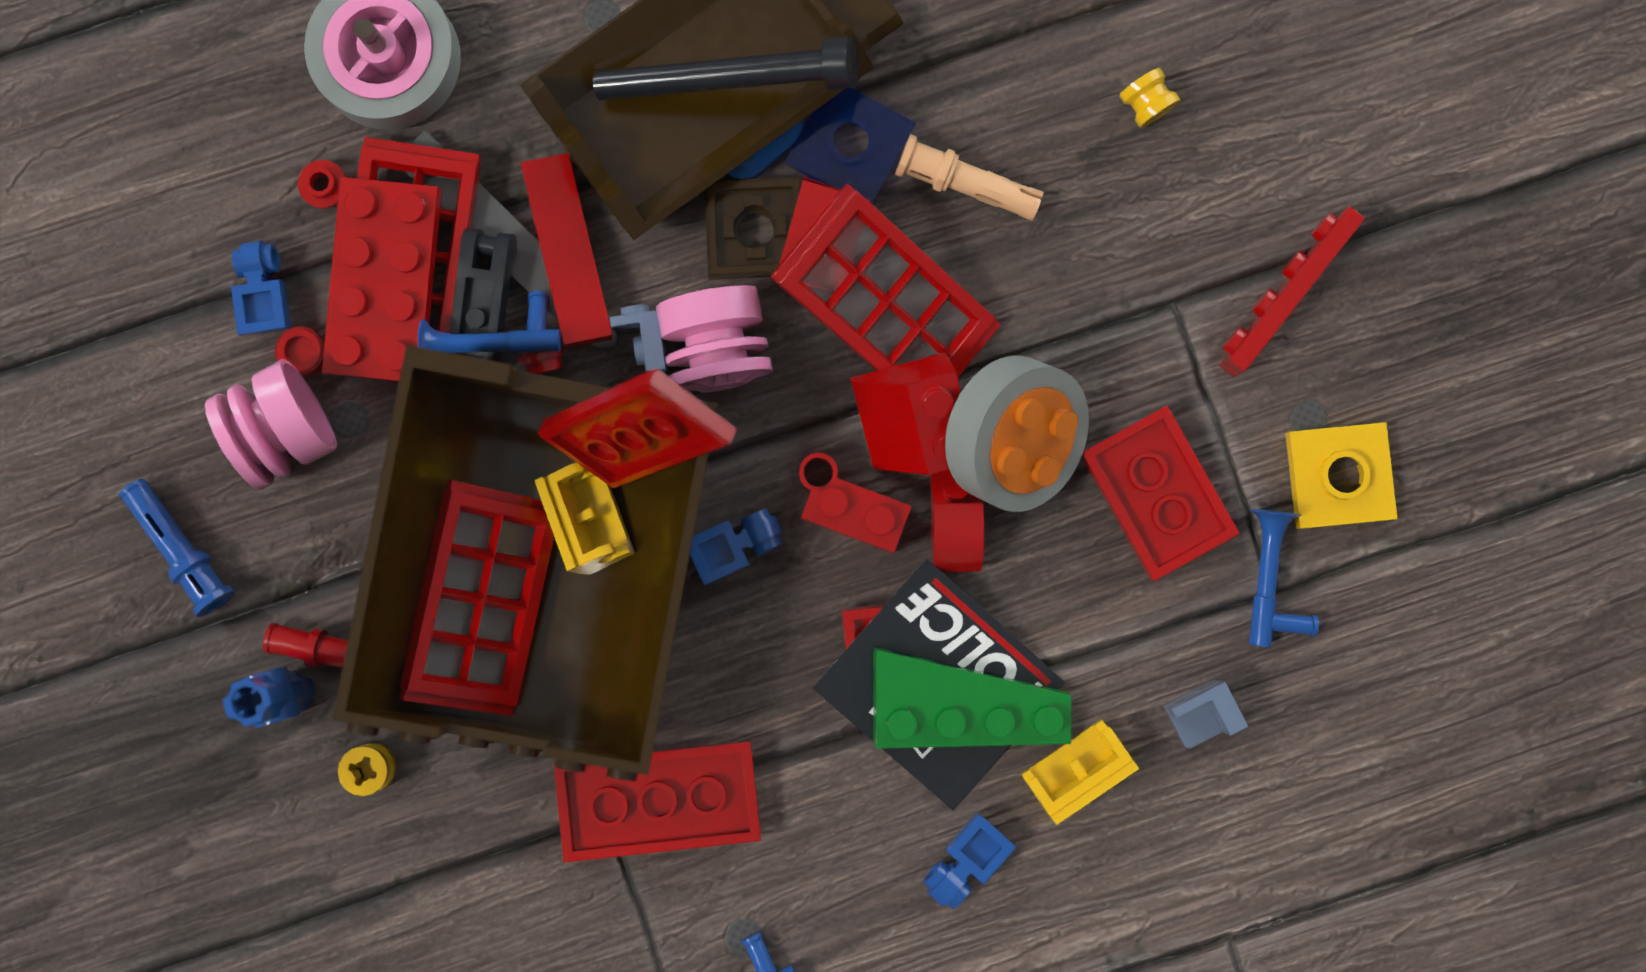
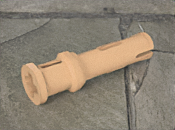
[895,134,1043,221]

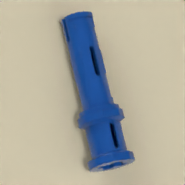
[119,479,236,618]

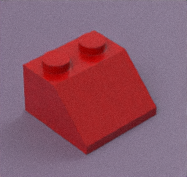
[850,352,961,475]

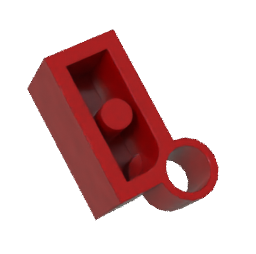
[799,453,912,554]

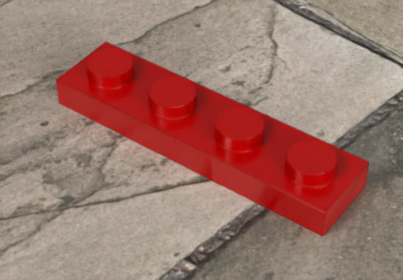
[1219,206,1365,377]

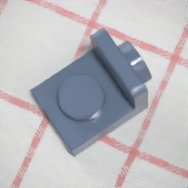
[610,305,670,375]

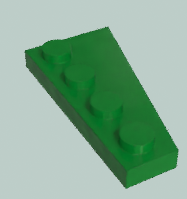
[873,647,1071,749]

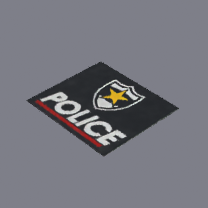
[813,558,1066,811]

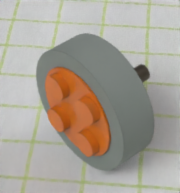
[945,355,1089,512]

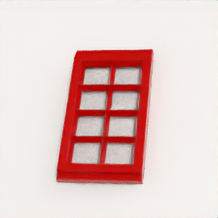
[770,184,1001,377]
[399,479,554,716]

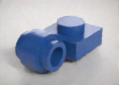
[231,240,292,337]
[690,508,783,586]
[923,812,1016,909]

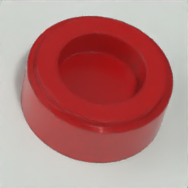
[275,327,325,377]

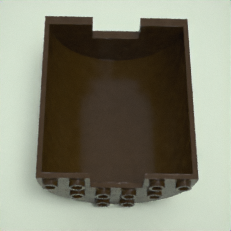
[333,345,718,781]

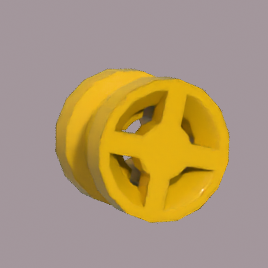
[1119,68,1181,128]
[338,743,397,796]

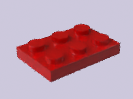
[1081,405,1240,581]

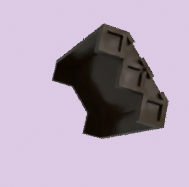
[520,0,904,241]

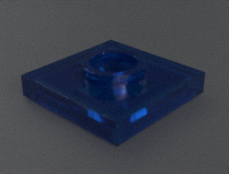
[785,88,916,205]

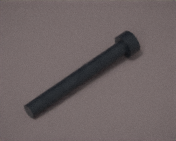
[593,36,858,101]

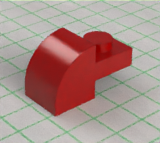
[930,469,984,572]

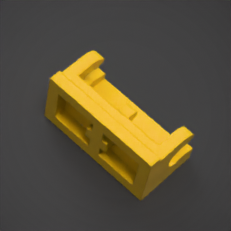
[534,462,635,575]
[1020,719,1139,825]

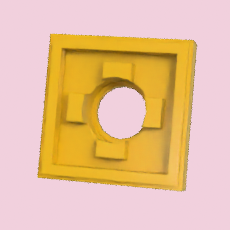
[1285,422,1397,529]

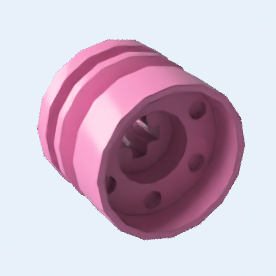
[656,285,773,393]
[205,359,337,490]

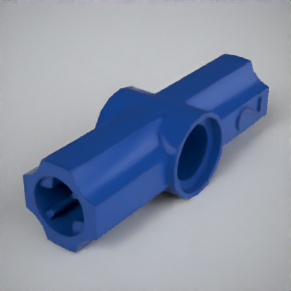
[223,666,316,728]

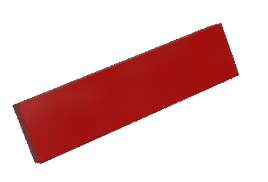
[521,153,613,349]

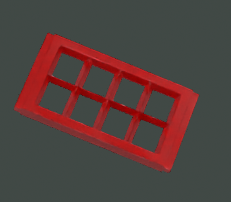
[357,137,481,333]

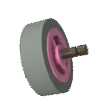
[304,0,461,130]

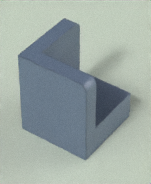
[1163,679,1248,748]

